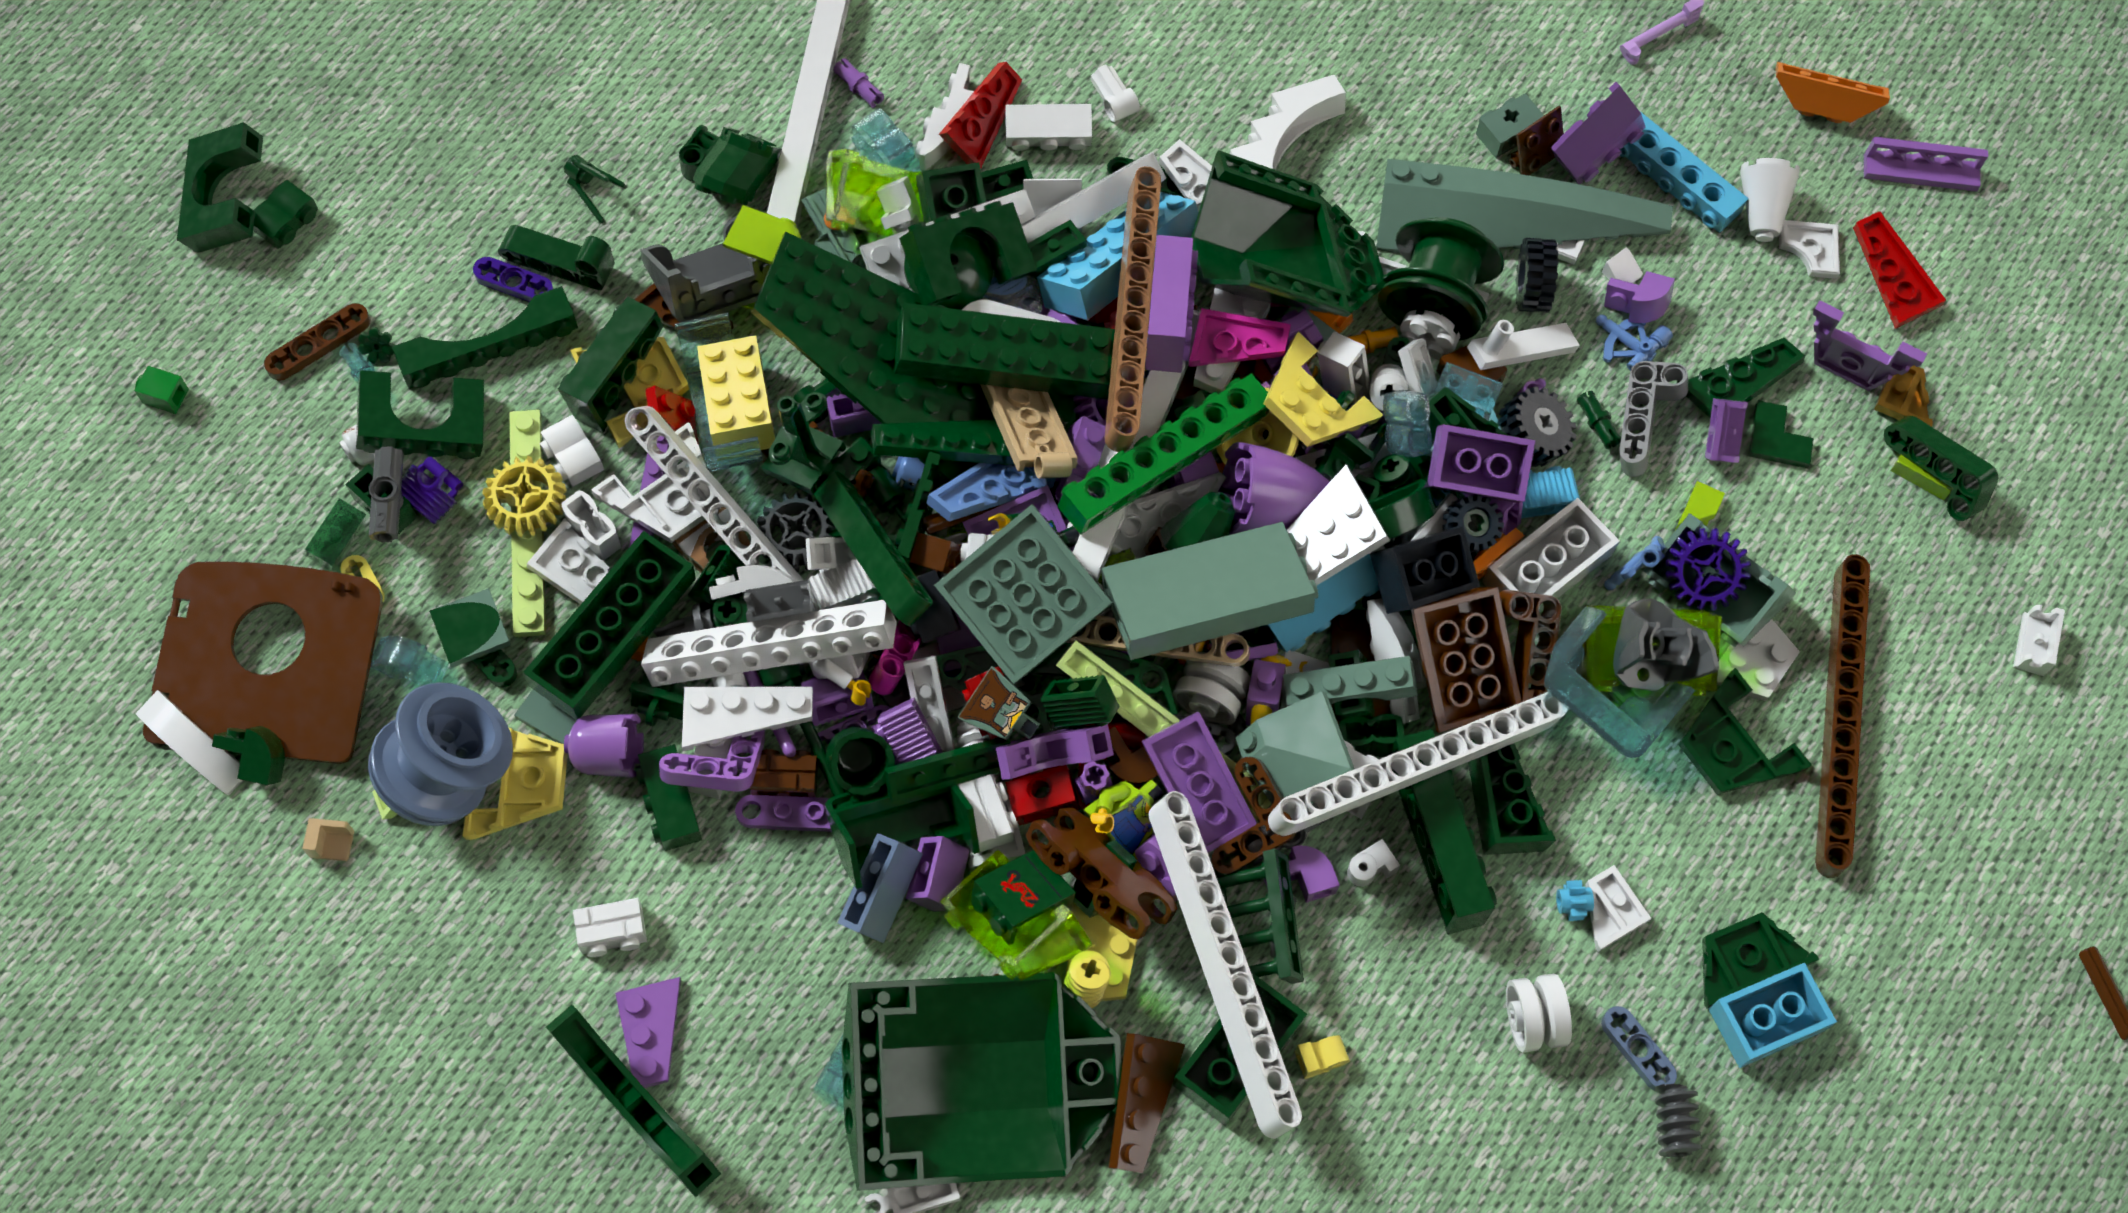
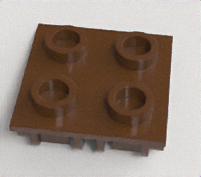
[1508,106,1564,176]

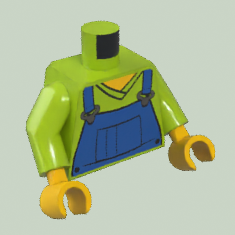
[1084,779,1163,871]

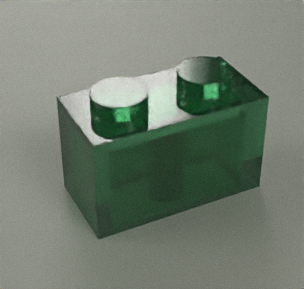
[304,498,366,571]

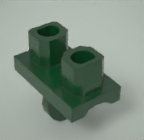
[629,673,688,726]

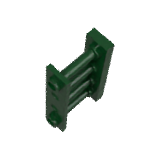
[1212,849,1304,984]

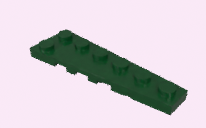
[871,420,1015,466]

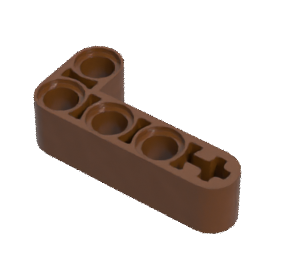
[1499,590,1562,702]

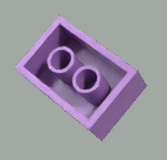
[1427,424,1535,503]

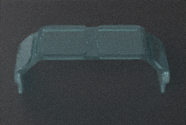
[675,313,763,472]

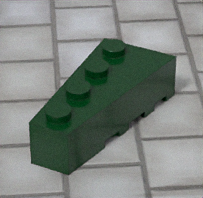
[558,296,664,433]
[1468,728,1556,855]

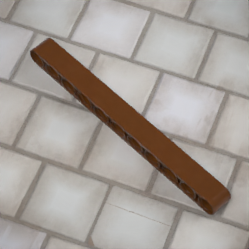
[1815,554,1870,878]

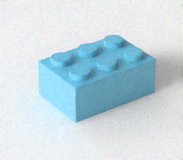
[1709,962,1837,1068]

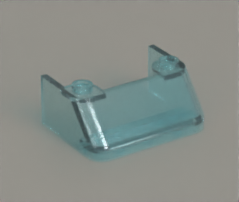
[1544,607,1695,758]

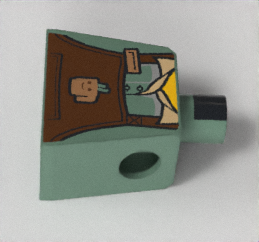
[958,666,1040,740]

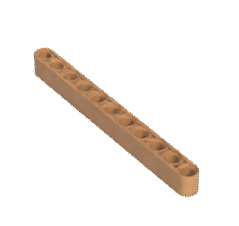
[1104,166,1161,452]

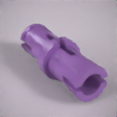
[833,58,884,108]

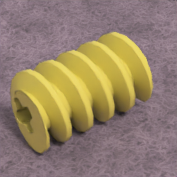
[1064,950,1111,1008]

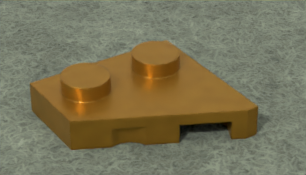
[1874,365,1933,427]

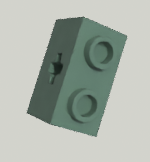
[1476,93,1544,158]

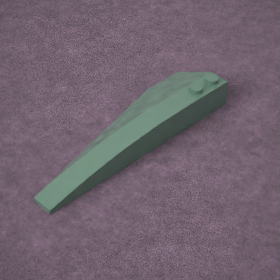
[1376,159,1673,253]

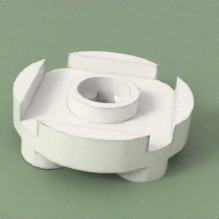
[1400,310,1460,360]

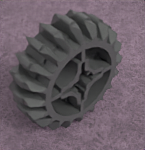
[757,492,836,573]

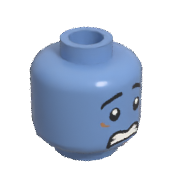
[892,456,925,492]

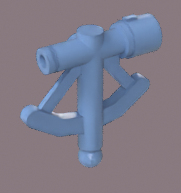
[1596,315,1673,371]
[1604,536,1666,590]

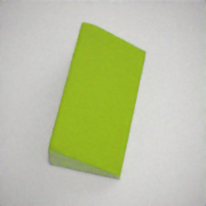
[1890,454,1953,501]

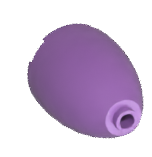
[1218,442,1330,535]

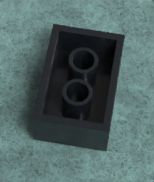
[1370,526,1480,614]

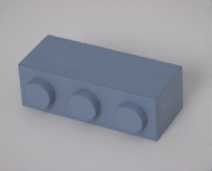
[838,833,923,943]

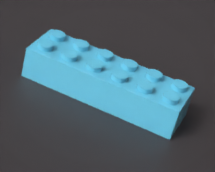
[1037,192,1198,320]

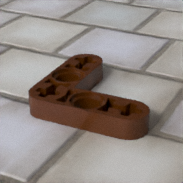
[1212,757,1297,874]

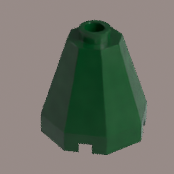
[1160,492,1235,550]

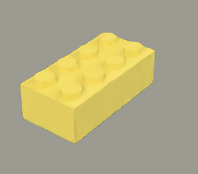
[697,335,775,458]

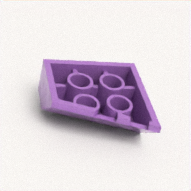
[1551,82,1646,184]

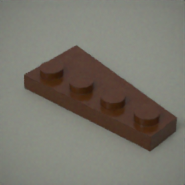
[1109,1033,1186,1173]

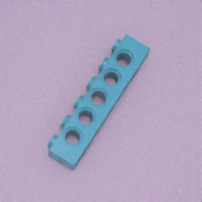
[1620,111,1749,233]

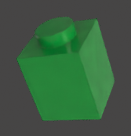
[134,366,189,414]

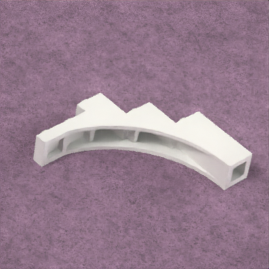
[1230,75,1346,170]

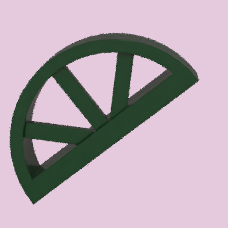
[1368,479,1436,539]

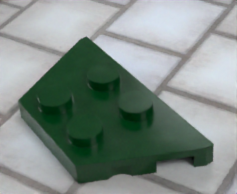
[1702,912,1819,1009]

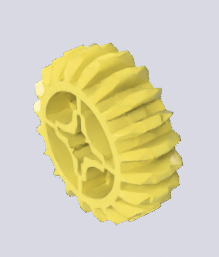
[483,455,567,538]

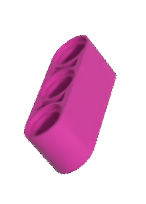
[868,621,922,695]

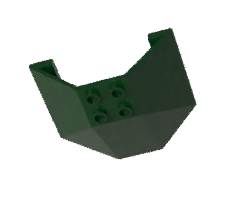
[1191,150,1386,317]

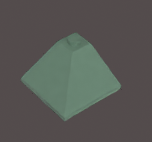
[1235,692,1355,805]

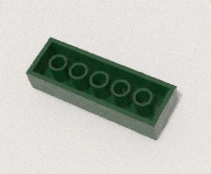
[523,531,696,720]
[1389,729,1497,935]

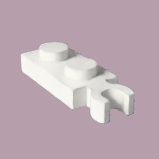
[865,1183,960,1213]

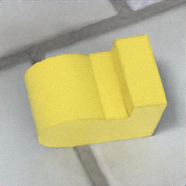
[1295,1035,1350,1079]

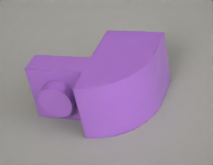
[1604,271,1675,323]
[1264,846,1340,903]

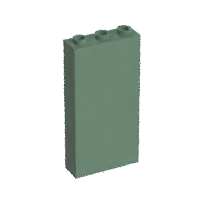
[1102,522,1318,660]

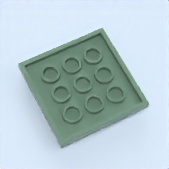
[934,504,1114,684]

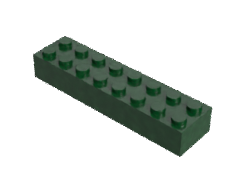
[894,303,1115,399]

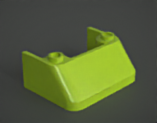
[723,205,802,310]

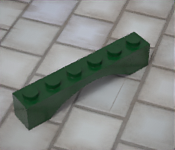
[392,286,578,389]

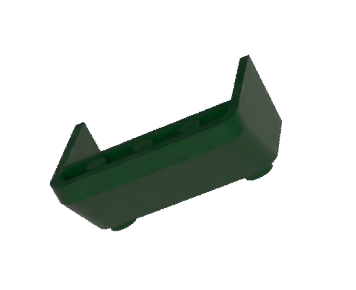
[825,783,980,889]

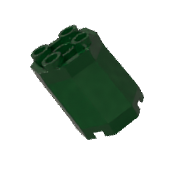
[693,127,782,206]

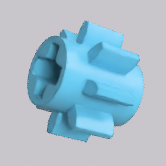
[1556,880,1594,921]

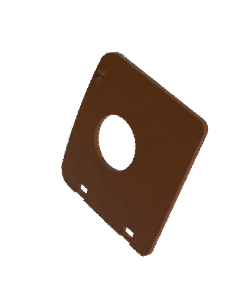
[143,562,383,764]

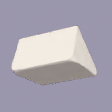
[1602,247,1643,283]

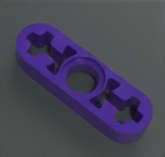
[473,257,554,303]

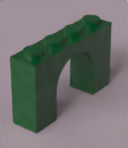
[177,122,263,253]
[899,201,1037,306]
[356,370,484,459]

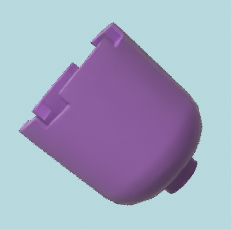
[564,714,644,778]

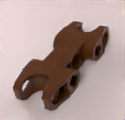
[1026,806,1178,939]

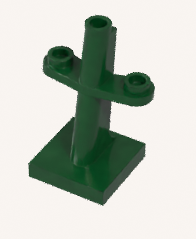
[761,392,846,495]

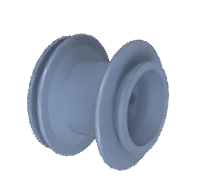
[368,682,513,826]

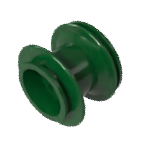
[1378,217,1504,341]

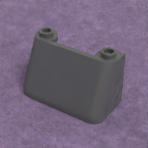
[640,217,771,325]

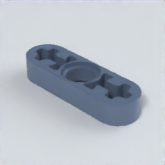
[1601,1006,1677,1091]

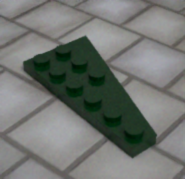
[869,451,941,656]

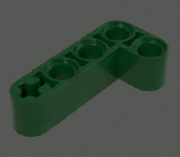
[498,225,615,290]
[1884,416,1999,521]

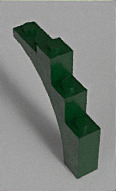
[546,1005,721,1197]

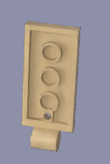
[980,384,1078,479]

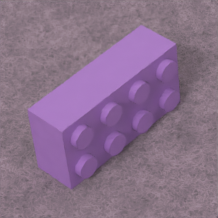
[1145,235,1198,373]

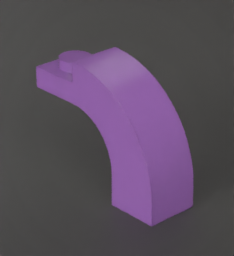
[996,724,1114,780]

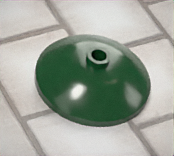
[904,235,993,310]

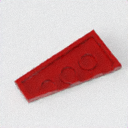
[939,62,1022,169]
[1853,211,1946,329]

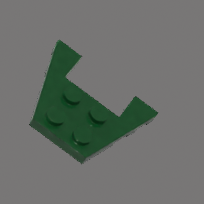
[1678,668,1812,795]

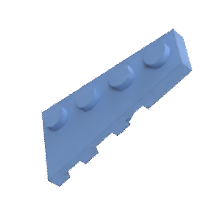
[926,463,1056,521]

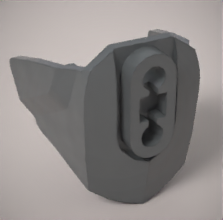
[1613,598,1719,691]

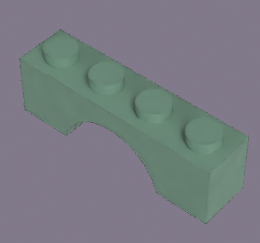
[1283,656,1418,706]

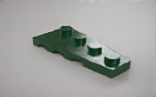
[1677,337,1806,418]

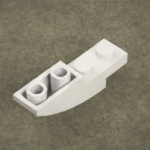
[915,63,974,170]
[1366,598,1427,723]

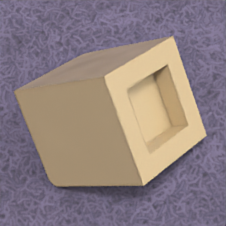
[302,818,354,861]

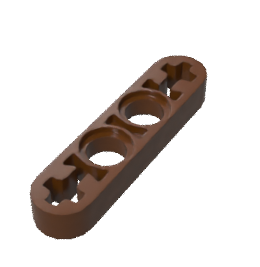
[264,303,371,381]

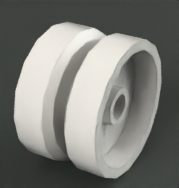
[1172,652,1251,725]
[1506,974,1572,1053]

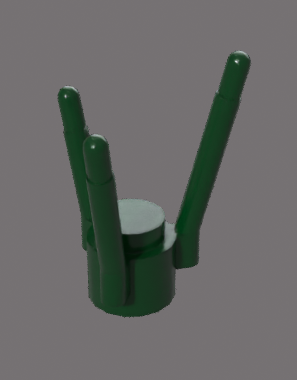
[564,155,625,223]

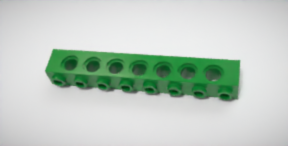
[1057,373,1270,535]

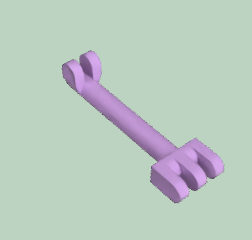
[1620,0,1704,65]

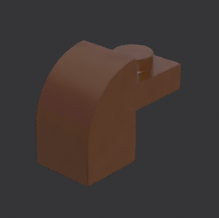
[1107,726,1158,783]

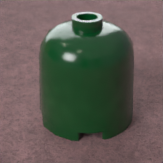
[825,727,895,795]

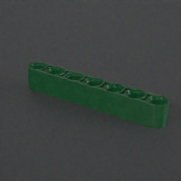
[814,470,933,627]

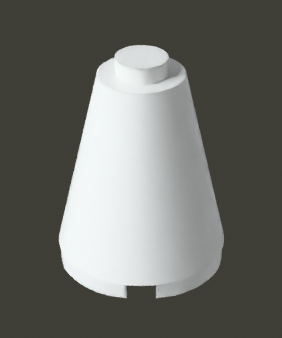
[1740,158,1800,242]

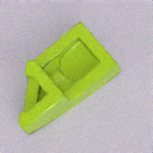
[1675,481,1725,531]

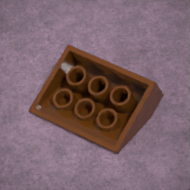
[1411,587,1522,733]

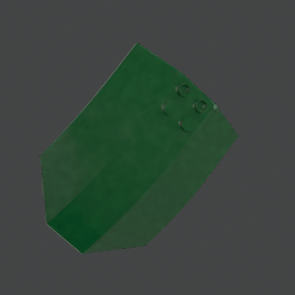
[841,972,1122,1191]

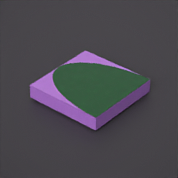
[1204,633,1278,661]

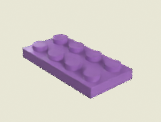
[1141,711,1257,853]

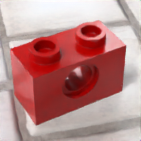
[1005,765,1080,826]

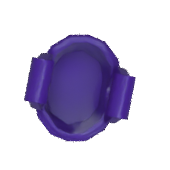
[401,456,463,524]

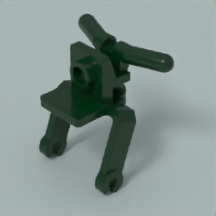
[1308,390,1395,482]

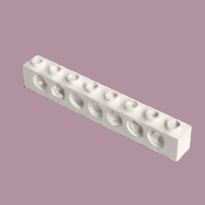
[641,600,897,687]

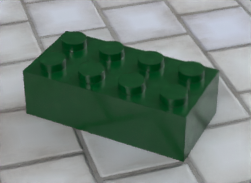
[916,162,986,224]
[1172,974,1307,1126]

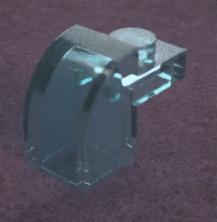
[371,635,449,686]

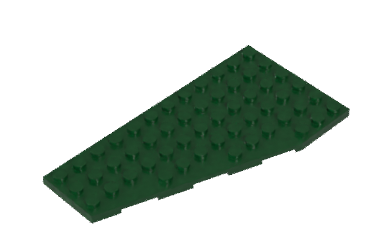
[752,231,1080,505]

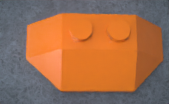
[1776,62,1890,123]

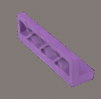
[1864,137,1988,192]

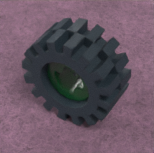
[1442,495,1504,553]

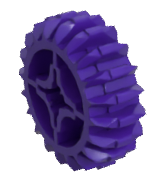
[1665,528,1751,611]

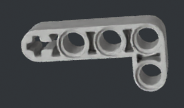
[1620,361,1688,477]

